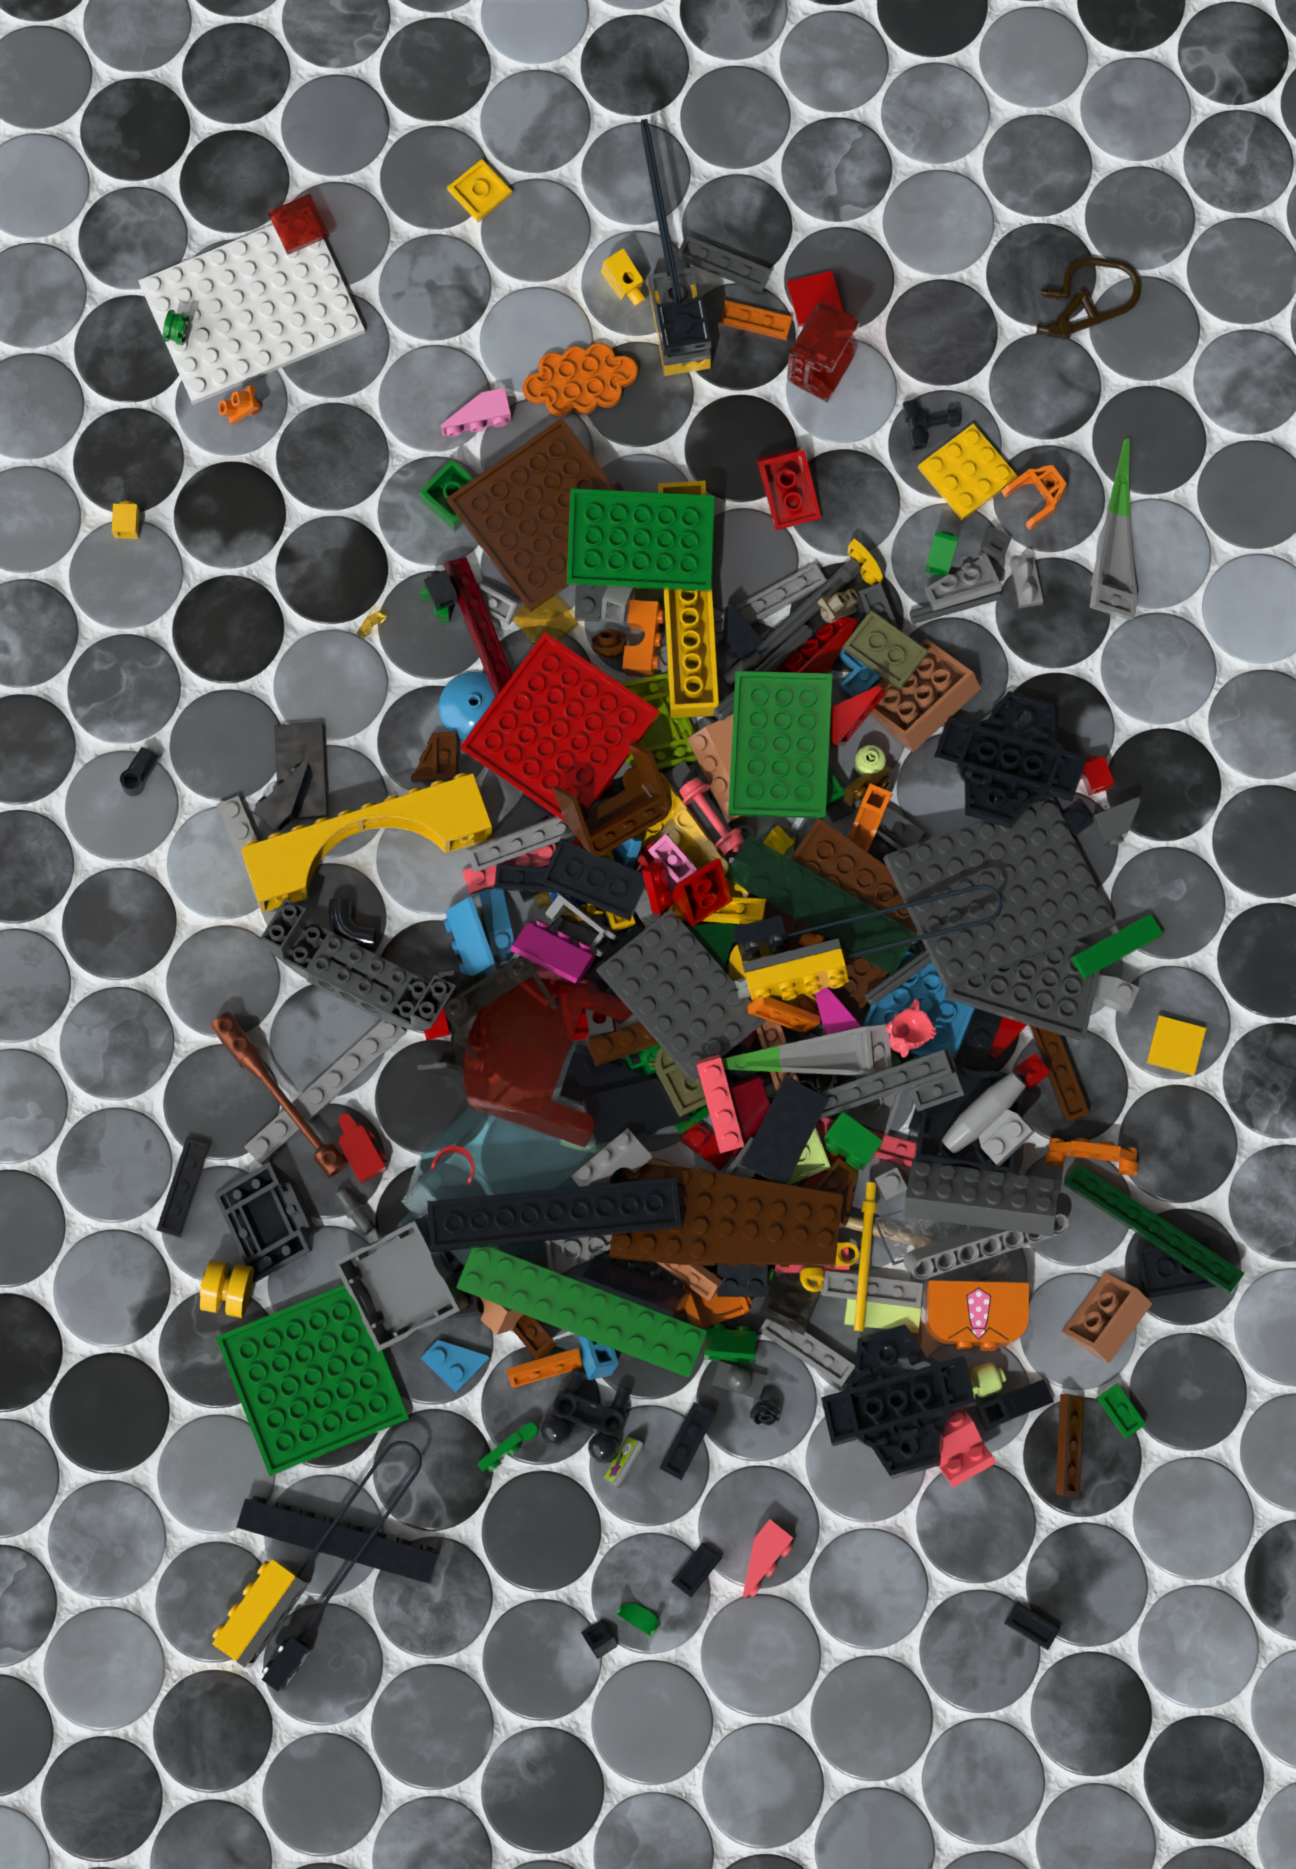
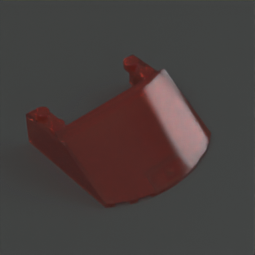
[463,975,633,1148]

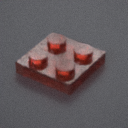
[267,194,330,255]

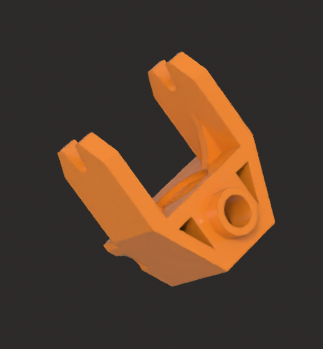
[1001,465,1067,531]

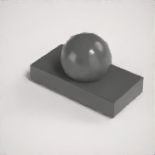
[712,1361,767,1400]

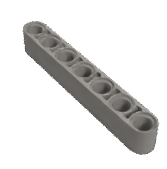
[904,1209,1069,1279]

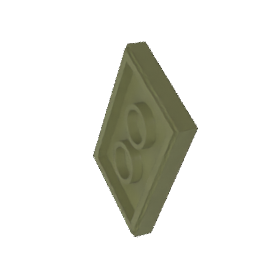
[842,610,929,690]

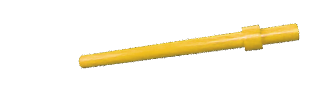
[854,1182,877,1332]

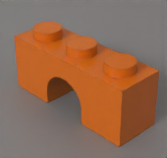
[622,600,665,677]

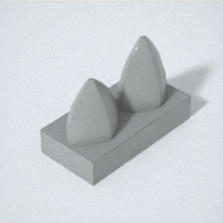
[1010,557,1043,608]

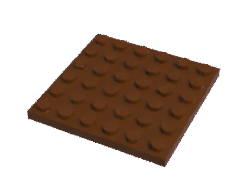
[446,418,618,613]
[735,818,918,1017]

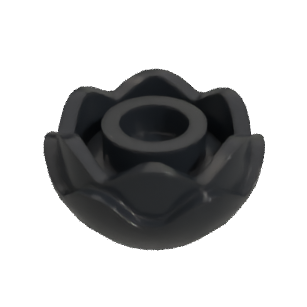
[750,1400,781,1426]

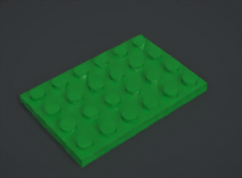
[566,489,714,592]
[728,671,833,819]

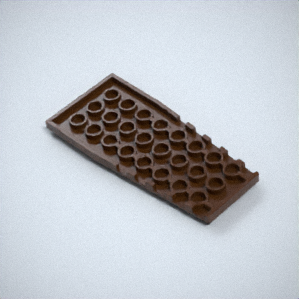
[609,1164,843,1268]

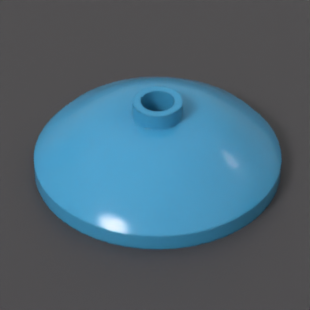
[439,672,496,741]

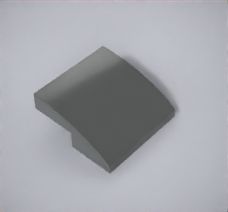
[868,806,926,864]
[910,1048,965,1111]

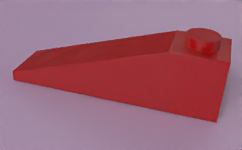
[774,617,857,674]

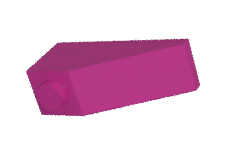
[815,987,863,1035]

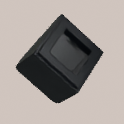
[581,1619,618,1659]

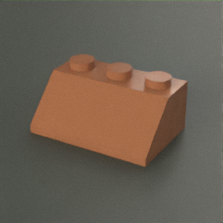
[1062,1272,1152,1363]

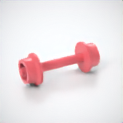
[679,777,745,856]

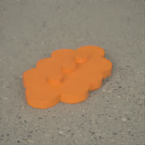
[522,343,638,417]

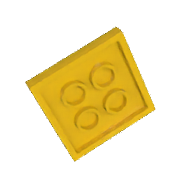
[918,424,1018,521]

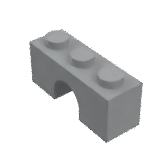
[571,1128,653,1186]

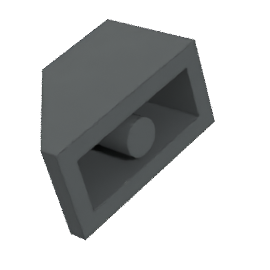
[1092,797,1140,847]

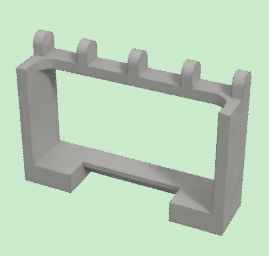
[501,894,617,1012]

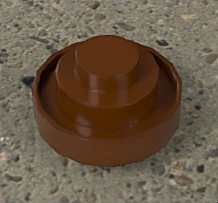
[591,629,627,658]

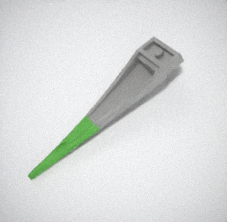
[1090,437,1138,620]
[696,1025,892,1076]

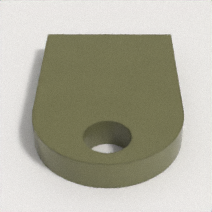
[655,1047,707,1117]

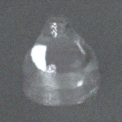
[973,1253,1013,1282]

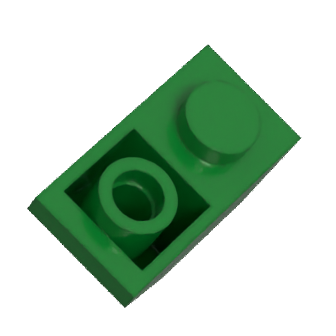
[925,531,959,577]

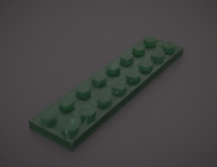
[725,835,918,976]

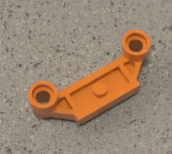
[1045,1138,1139,1176]

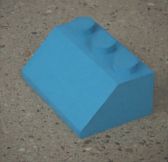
[443,896,498,983]

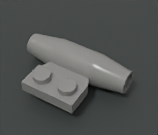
[941,1072,1035,1166]

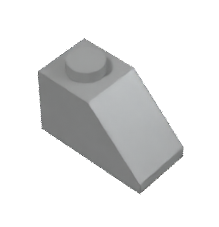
[1093,974,1140,1015]

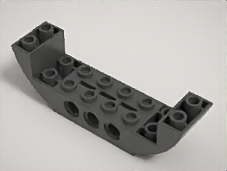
[260,898,456,1030]

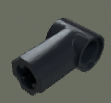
[120,747,160,796]

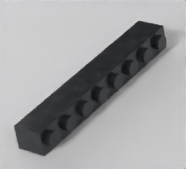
[236,1495,439,1585]

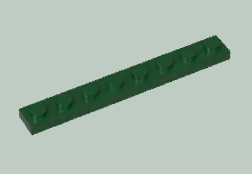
[1064,1163,1244,1295]

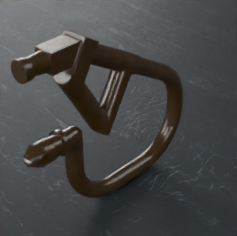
[1036,257,1141,340]

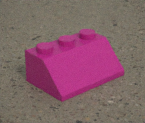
[510,919,597,983]

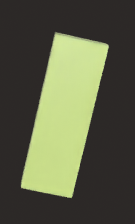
[844,1299,921,1334]

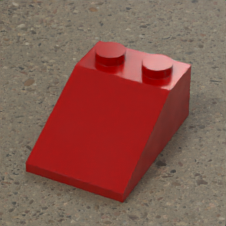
[756,446,821,530]
[830,686,889,746]
[672,858,732,927]

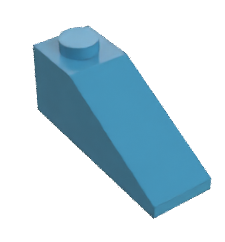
[479,888,515,962]
[578,1335,619,1380]

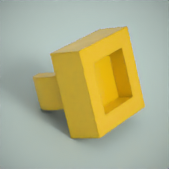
[763,825,796,860]

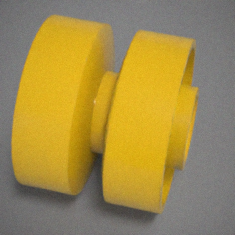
[200,1259,254,1318]

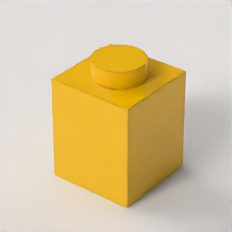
[112,501,140,539]

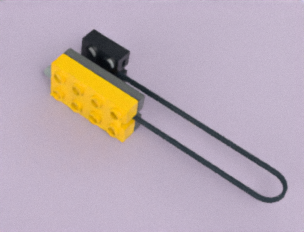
[733,884,1003,1002]

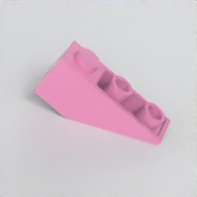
[441,388,511,437]

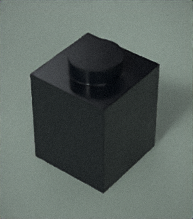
[424,570,458,611]

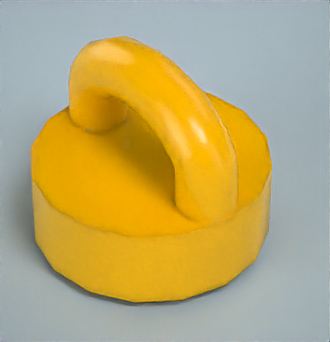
[799,1267,824,1292]

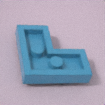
[838,649,881,698]

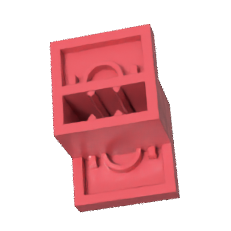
[937,1409,996,1488]

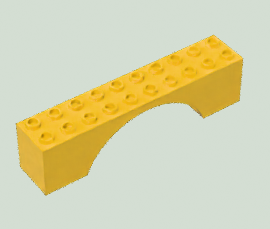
[241,773,492,913]

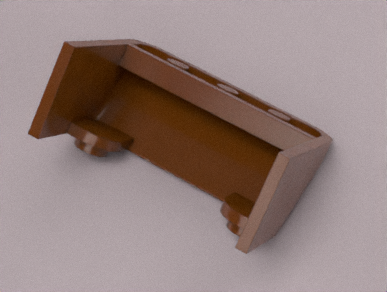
[553,742,670,856]

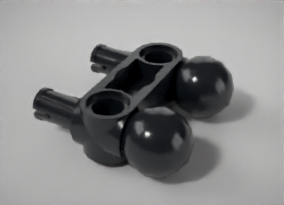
[541,1370,632,1464]

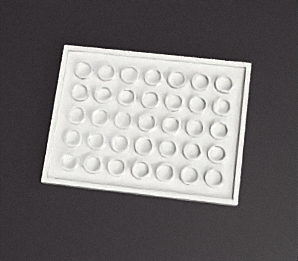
[138,210,365,405]

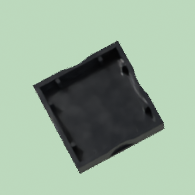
[913,1066,1026,1173]

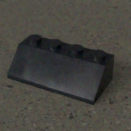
[580,1253,690,1320]

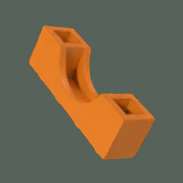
[847,784,893,852]

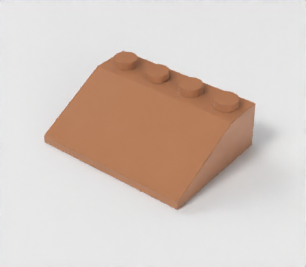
[870,638,981,753]
[687,714,752,824]

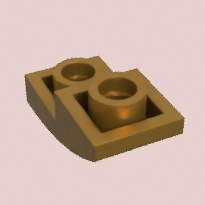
[844,766,891,806]

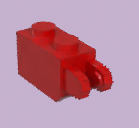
[338,1113,388,1185]

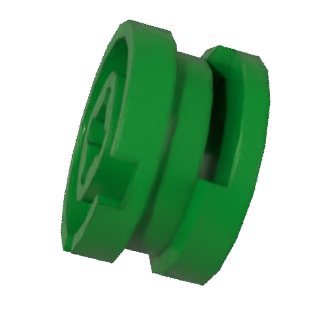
[163,309,190,345]

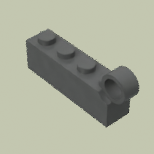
[663,761,755,854]

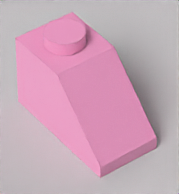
[648,834,699,883]

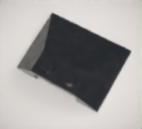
[214,1162,315,1283]

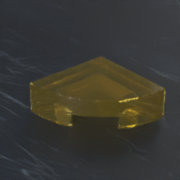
[357,610,387,638]

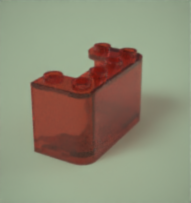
[787,301,859,403]

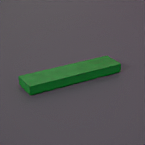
[1071,914,1163,979]

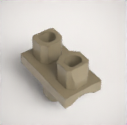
[818,588,861,623]

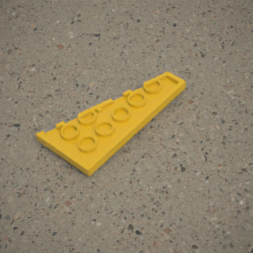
[637,772,752,898]

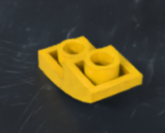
[847,538,883,585]

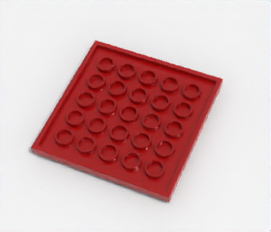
[459,632,661,825]

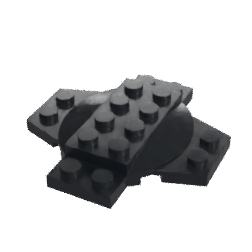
[934,691,1087,829]
[821,1324,977,1479]

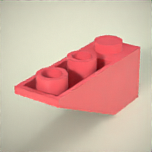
[743,1519,793,1599]

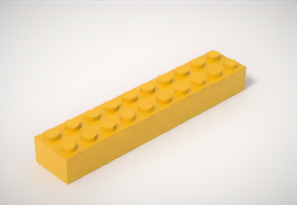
[658,481,719,718]

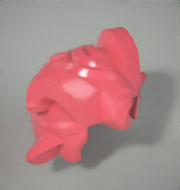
[886,999,937,1058]

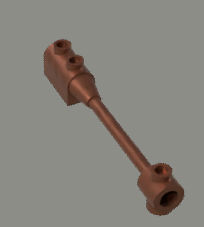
[210,1012,348,1178]

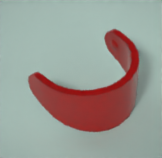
[430,1146,475,1186]

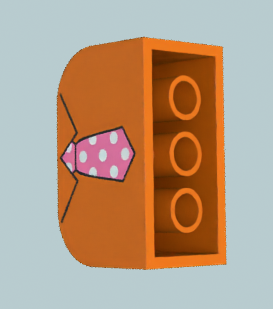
[925,1280,1029,1352]

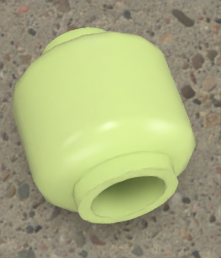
[854,745,886,776]
[970,1362,1006,1398]

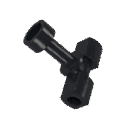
[902,400,960,450]

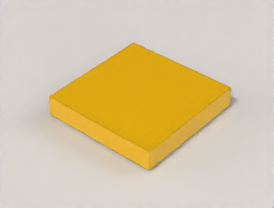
[447,159,513,223]
[1146,1015,1206,1076]

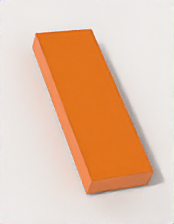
[719,300,793,341]
[747,997,820,1034]
[506,1348,583,1388]

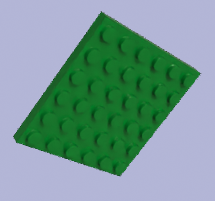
[216,1285,409,1477]

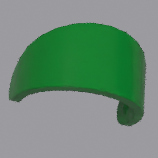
[616,1602,661,1637]

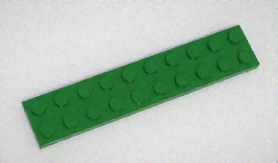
[456,1247,707,1378]

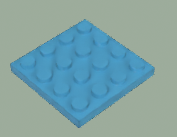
[863,951,976,1061]

